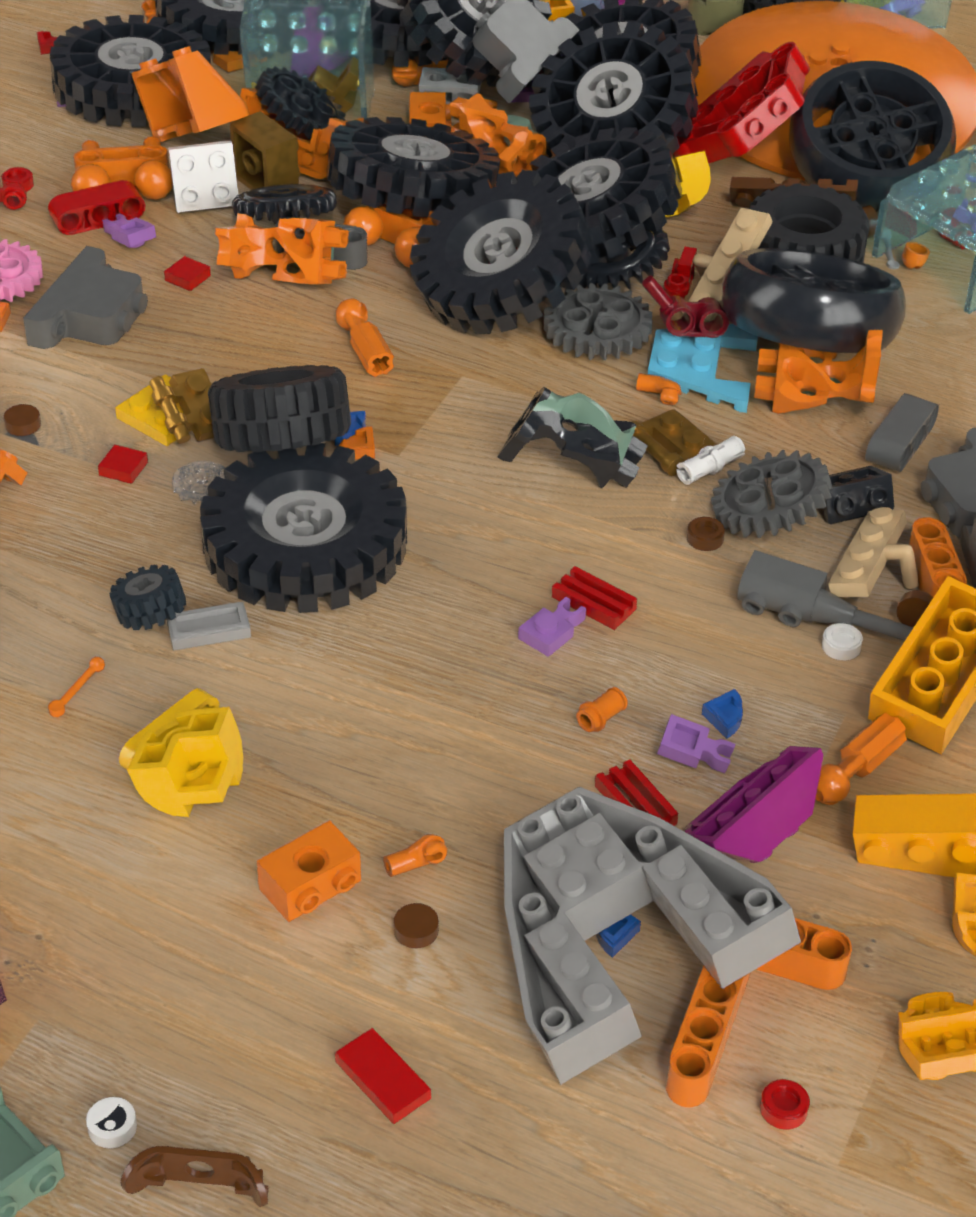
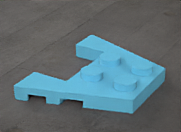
[648,324,758,413]

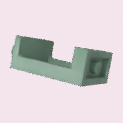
[0,1087,65,1217]

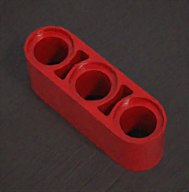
[48,180,146,235]

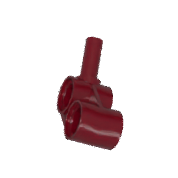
[642,275,729,338]

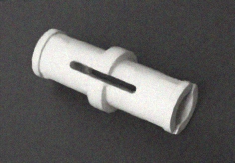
[676,436,745,485]

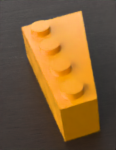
[853,793,976,878]

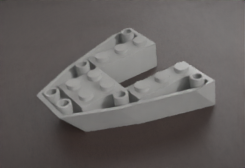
[504,787,801,1084]

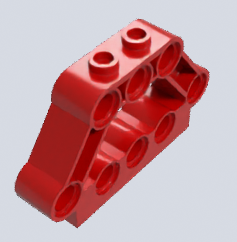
[672,42,810,164]

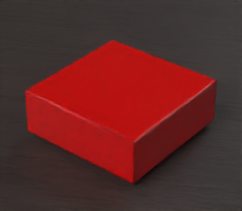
[164,256,211,291]
[98,444,148,484]

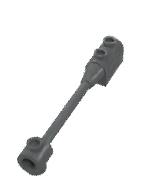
[737,550,914,641]

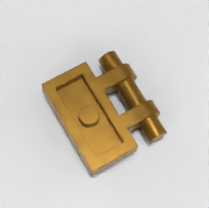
[149,368,214,444]

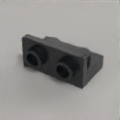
[824,465,894,524]

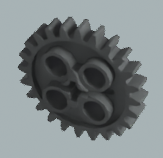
[544,283,653,360]
[711,450,833,538]

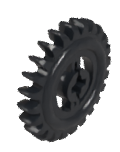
[232,184,337,224]
[578,228,670,290]

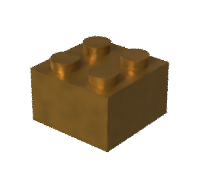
[230,111,300,190]

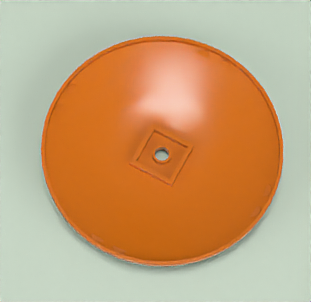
[695,1,976,181]

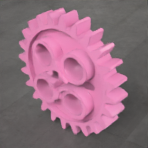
[0,239,43,302]

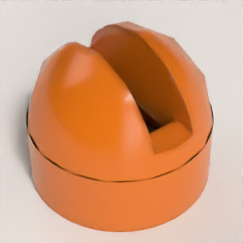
[901,242,930,269]

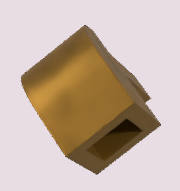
[308,56,363,113]

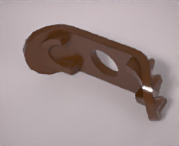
[121,1146,269,1207]

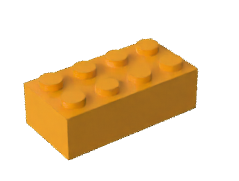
[868,576,976,755]

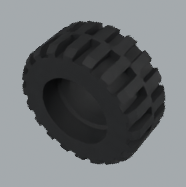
[748,183,869,263]
[208,365,351,452]

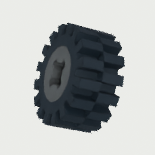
[109,564,187,630]

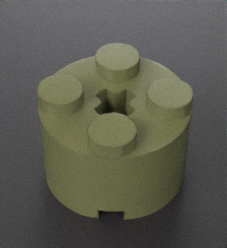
[688,0,744,36]

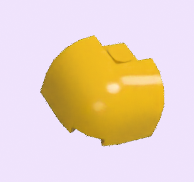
[665,151,711,217]
[127,707,243,817]

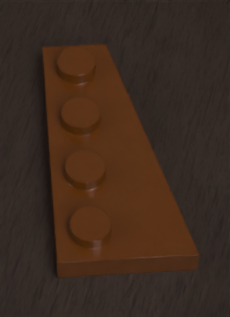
[730,177,858,207]

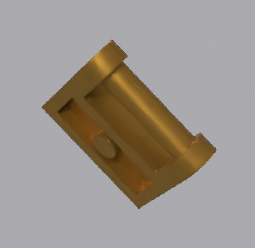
[632,409,718,476]

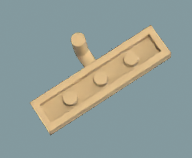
[682,208,773,322]
[828,507,919,597]

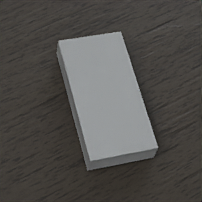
[167,602,251,651]

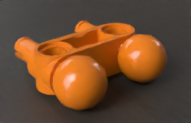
[71,136,173,200]
[343,204,434,268]

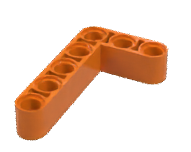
[666,918,852,1108]

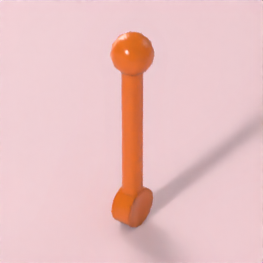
[48,657,105,717]

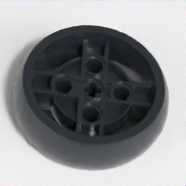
[789,61,956,212]
[722,248,906,353]

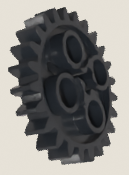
[255,66,347,140]

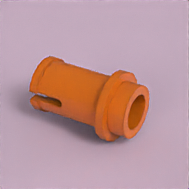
[576,687,628,732]

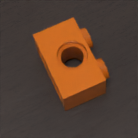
[409,92,452,128]
[257,820,361,922]

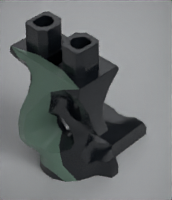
[497,387,648,488]

